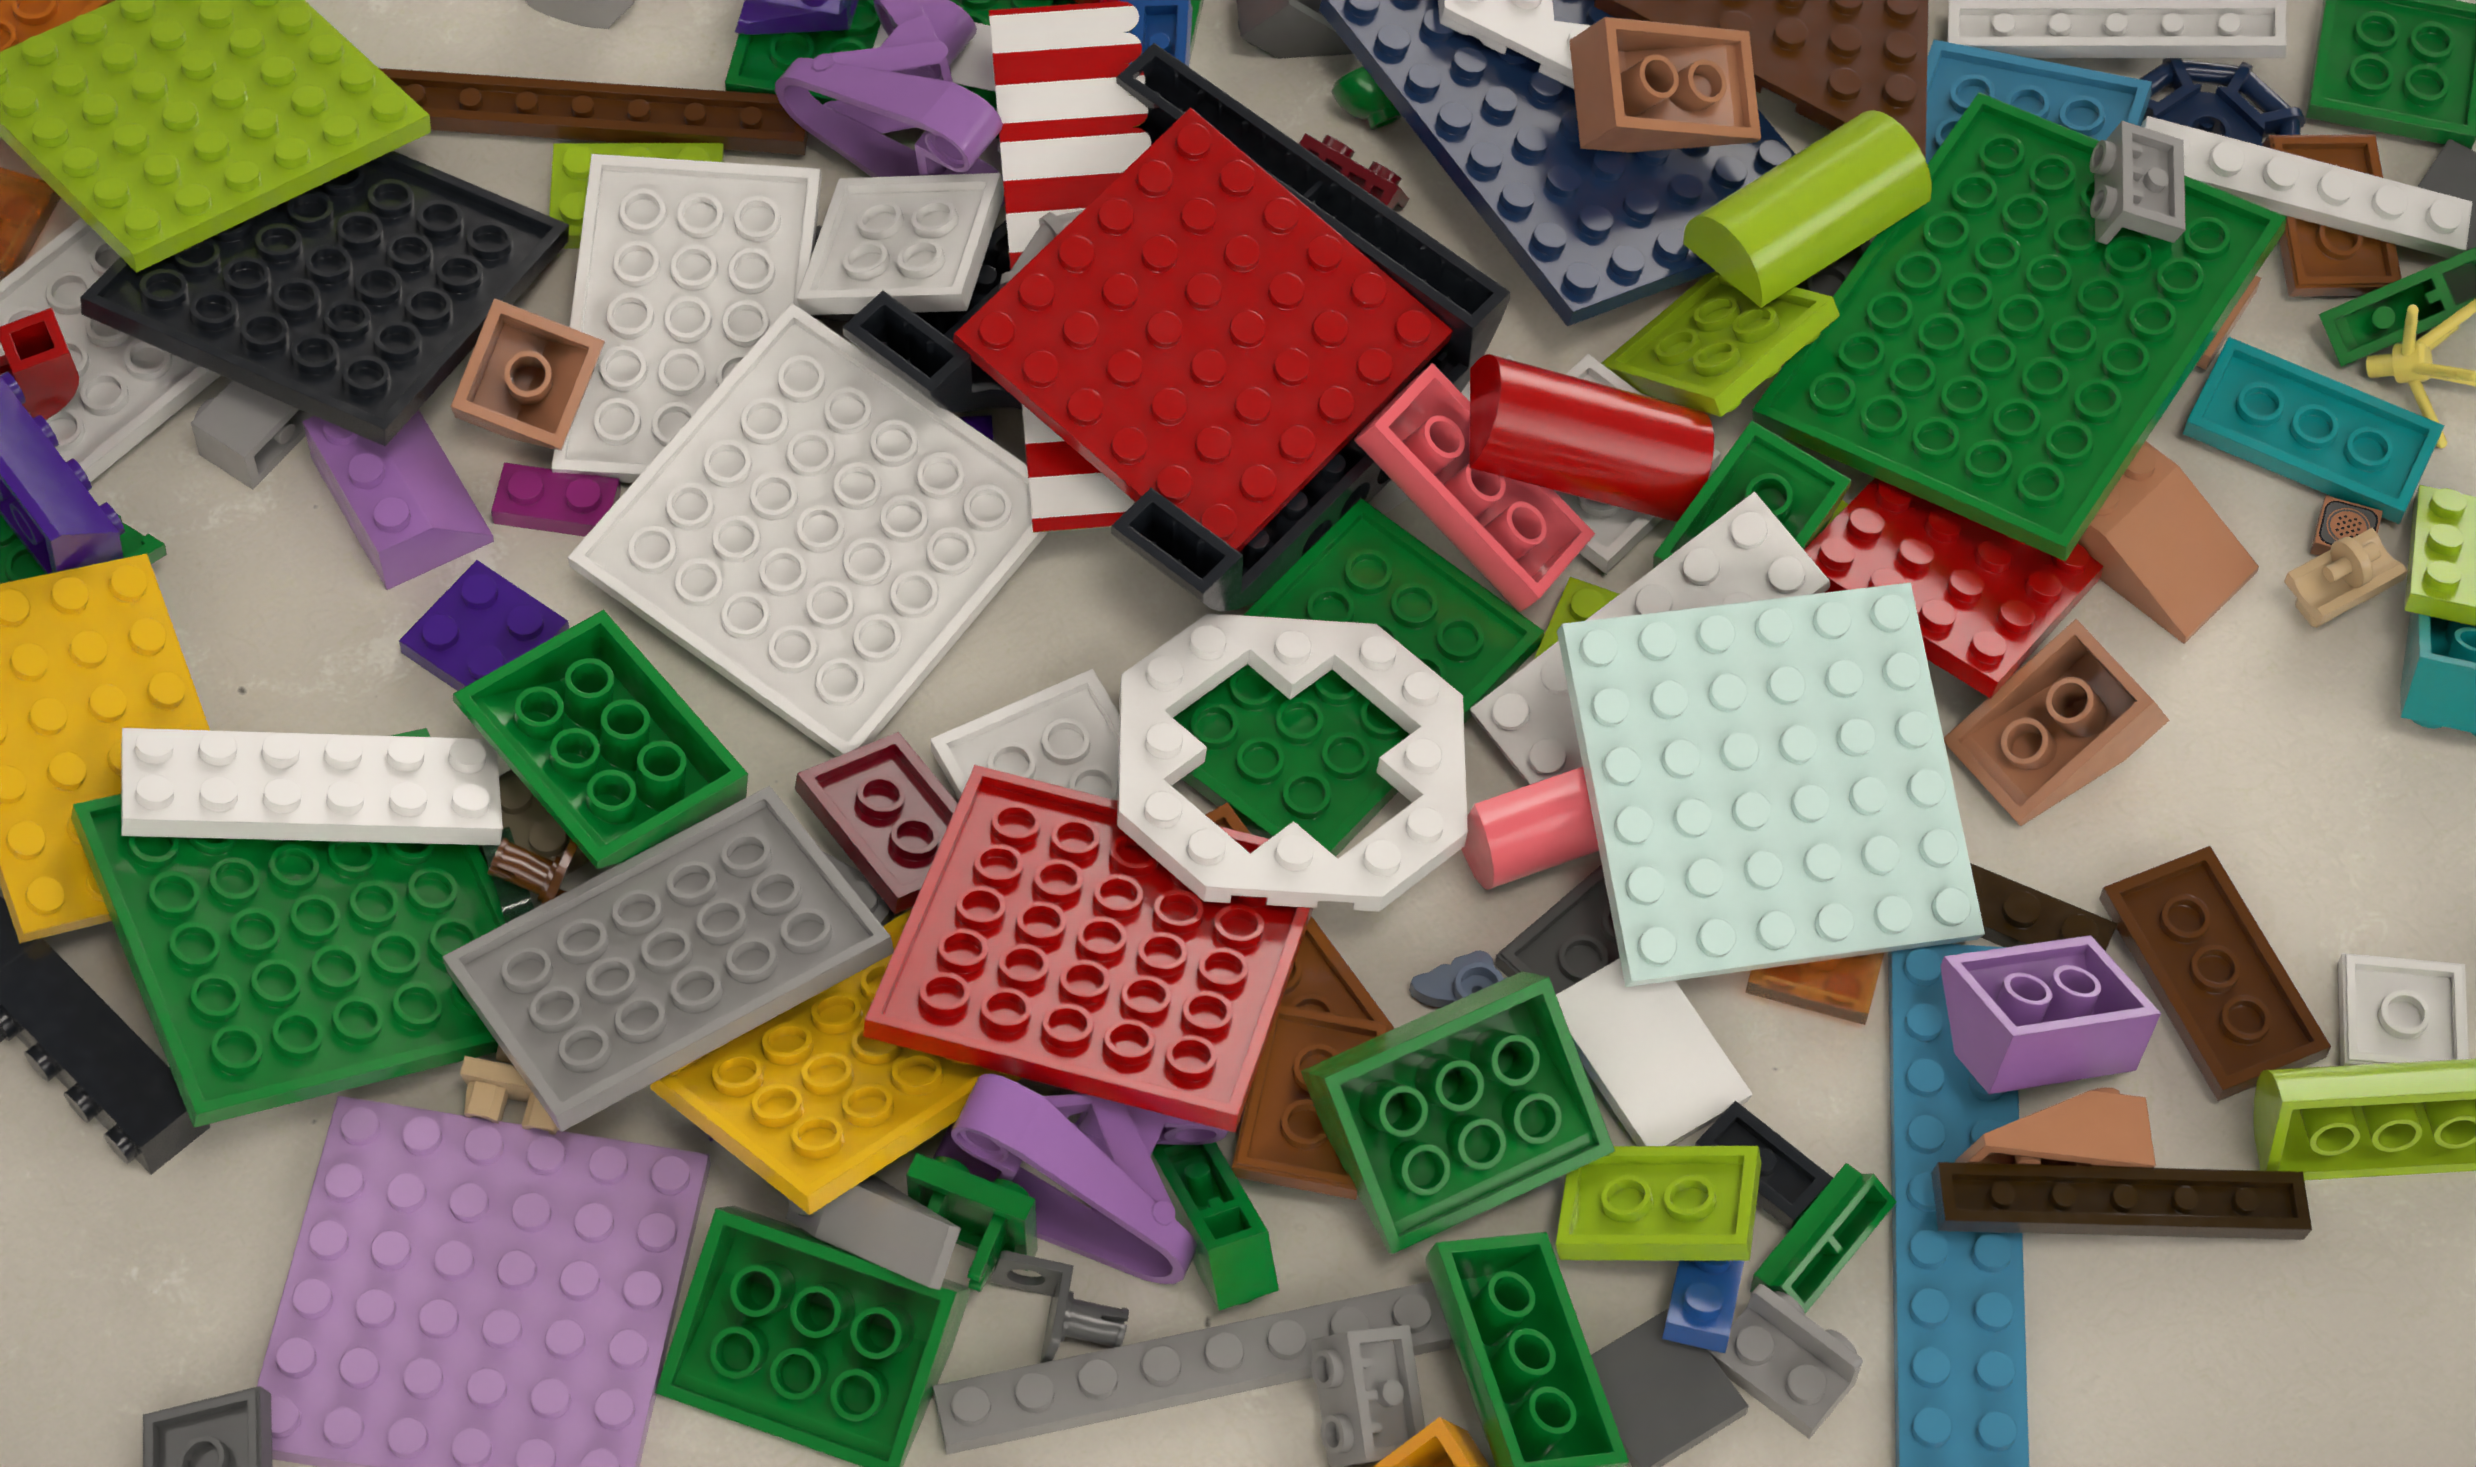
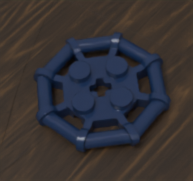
[2140,58,2305,146]

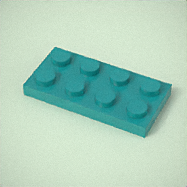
[2183,337,2445,525]

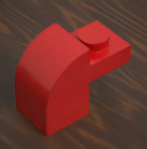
[0,307,79,420]

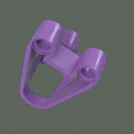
[775,0,1005,209]
[933,1074,1228,1284]

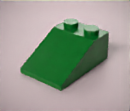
[1653,420,1852,569]

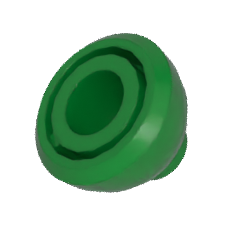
[1331,66,1402,130]

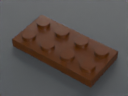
[2099,846,2331,1101]

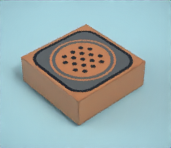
[2310,496,2383,556]

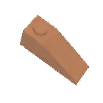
[1955,1087,2156,1168]

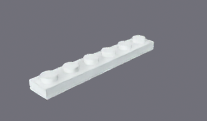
[1948,0,2287,58]
[2141,116,2472,258]

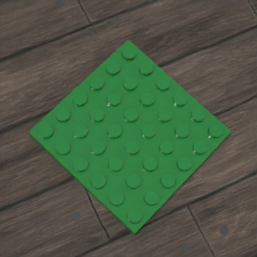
[71,728,511,1128]

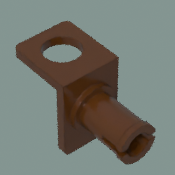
[487,837,578,905]

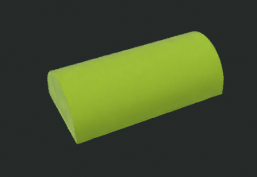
[1683,110,1932,308]
[2253,1058,2476,1181]

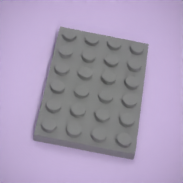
[443,786,894,1132]

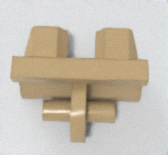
[2284,528,2408,628]
[460,1046,560,1135]

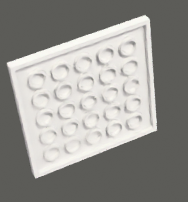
[568,303,1049,757]

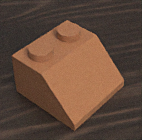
[450,298,605,451]

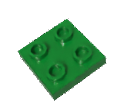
[906,1153,1038,1292]

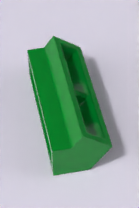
[1750,1163,1897,1314]

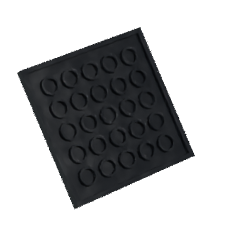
[80,151,569,446]

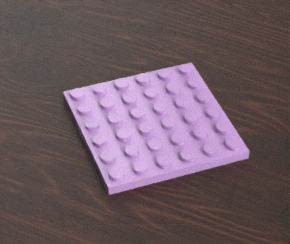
[257,1096,711,1467]

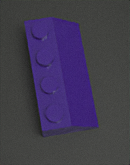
[0,371,125,574]

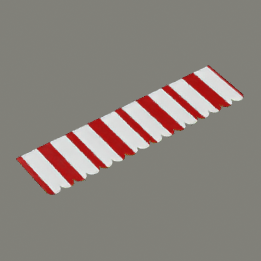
[989,1,1151,532]

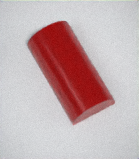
[1469,354,1714,522]

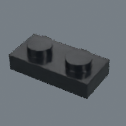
[1695,1100,1833,1230]

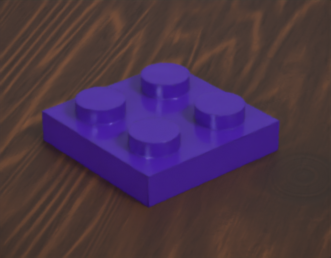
[399,560,569,691]

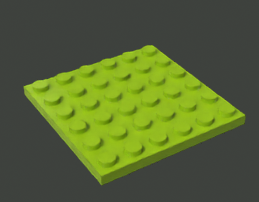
[0,0,431,273]

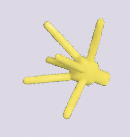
[2366,299,2476,449]

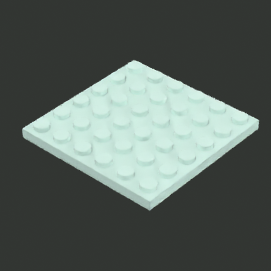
[1557,583,1985,987]

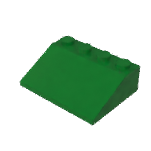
[453,609,748,869]
[1301,971,1615,1254]
[655,1205,972,1467]

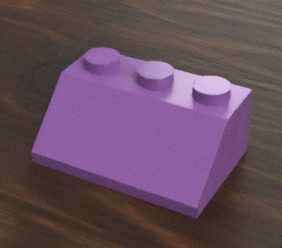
[303,409,494,590]
[1940,935,2161,1094]

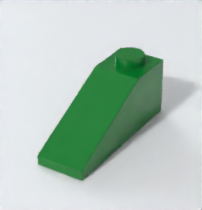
[2319,247,2476,367]
[1150,1142,1279,1311]

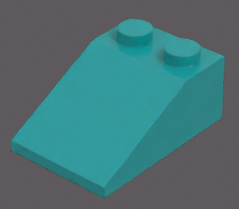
[2400,612,2476,736]

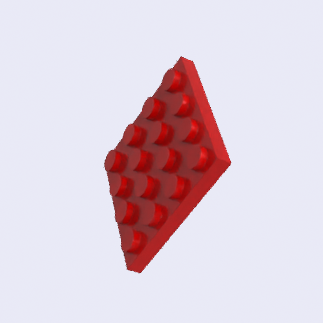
[1804,478,2104,699]

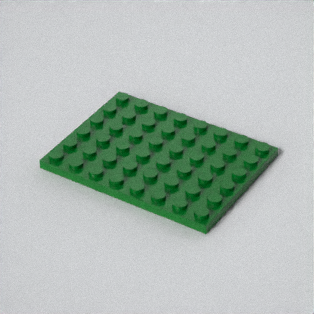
[1752,92,2286,561]

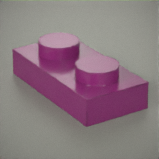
[491,462,621,537]

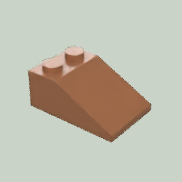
[1569,17,1761,152]
[2078,441,2259,644]
[1944,619,2170,826]

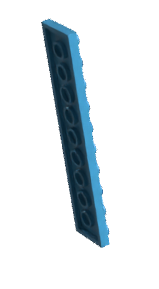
[1888,944,2029,1467]

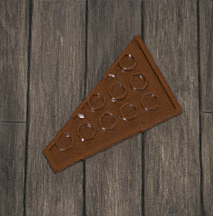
[1594,0,1928,160]

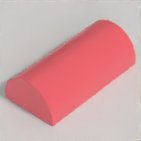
[1354,363,1595,612]
[1461,767,1599,890]

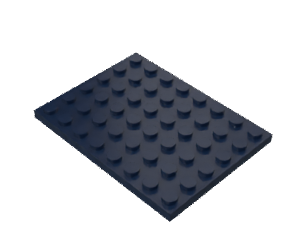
[1319,0,1795,327]

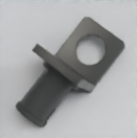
[990,1251,1129,1363]

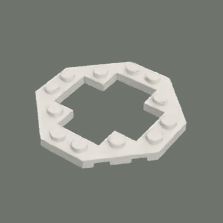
[1117,613,1468,912]

